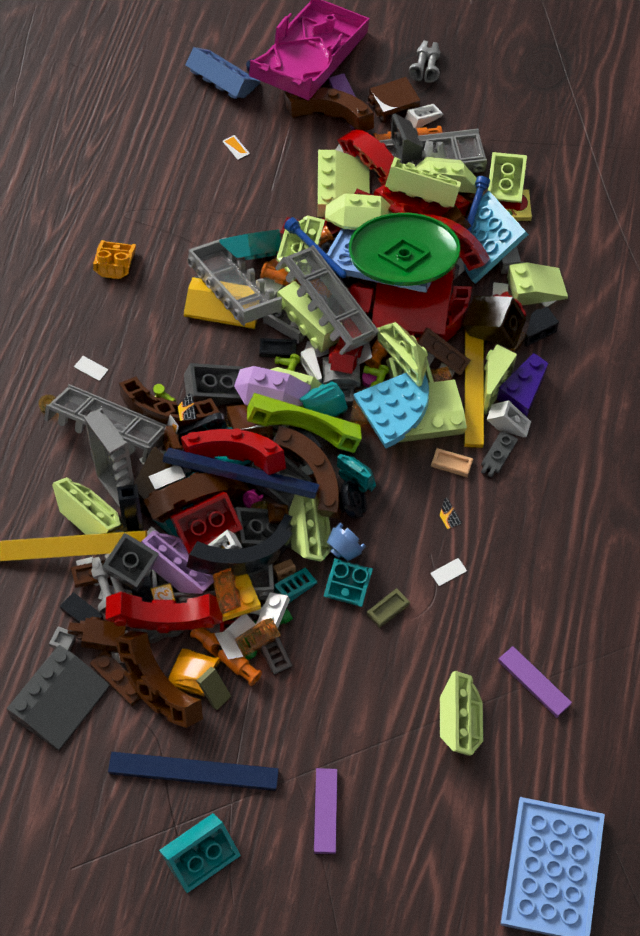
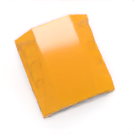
[93,240,136,279]
[168,648,220,697]

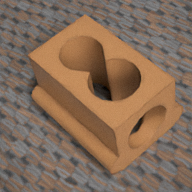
[273,559,296,582]

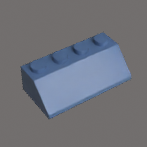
[185,47,260,99]

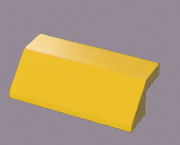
[184,277,261,329]

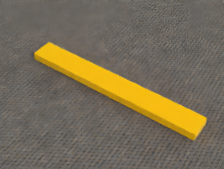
[464,330,484,448]
[0,530,147,561]

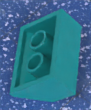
[219,229,281,260]
[159,813,241,893]

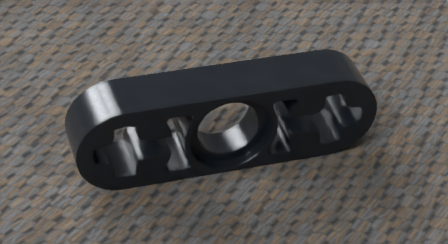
[177,413,227,445]

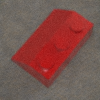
[169,492,243,554]

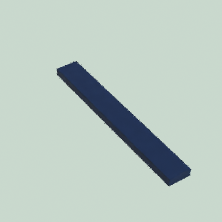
[163,448,320,499]
[108,752,279,791]

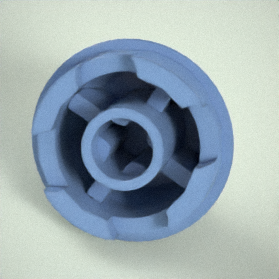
[327,523,366,562]

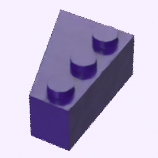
[497,353,548,417]

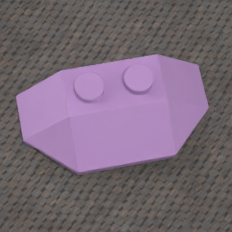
[234,366,311,406]
[141,531,215,594]

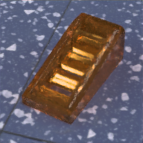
[235,618,280,657]

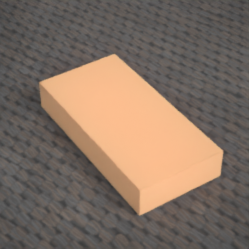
[431,448,473,477]

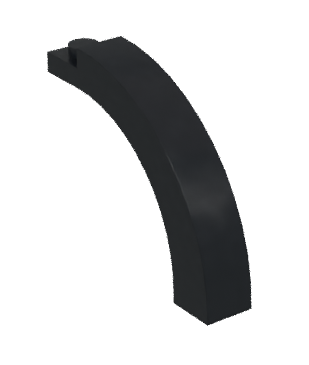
[117,484,153,603]
[186,513,293,576]

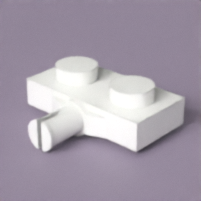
[250,592,290,634]

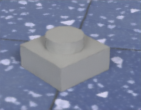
[49,626,77,651]

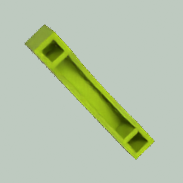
[247,393,362,453]

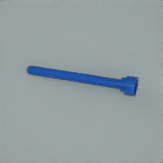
[467,176,490,232]
[284,217,347,278]

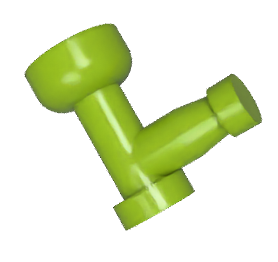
[275,354,301,372]
[363,365,390,387]
[153,384,176,402]

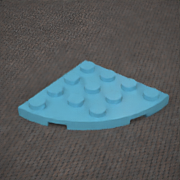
[464,190,529,284]
[354,373,429,449]

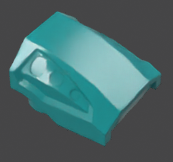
[300,381,348,417]
[337,454,376,493]
[323,558,373,607]

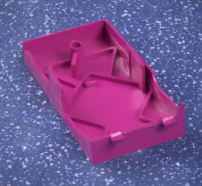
[249,0,370,100]

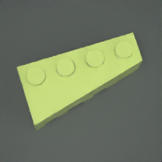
[385,157,461,208]
[277,281,339,353]

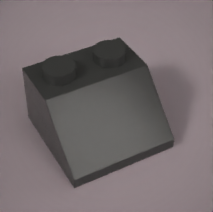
[390,114,424,163]
[102,533,159,592]

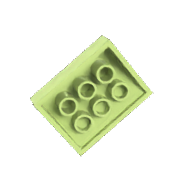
[317,150,370,218]
[398,380,467,443]

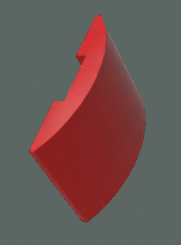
[372,263,457,337]

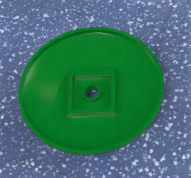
[349,213,460,286]

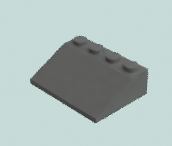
[7,645,110,751]

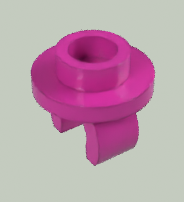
[243,489,264,509]

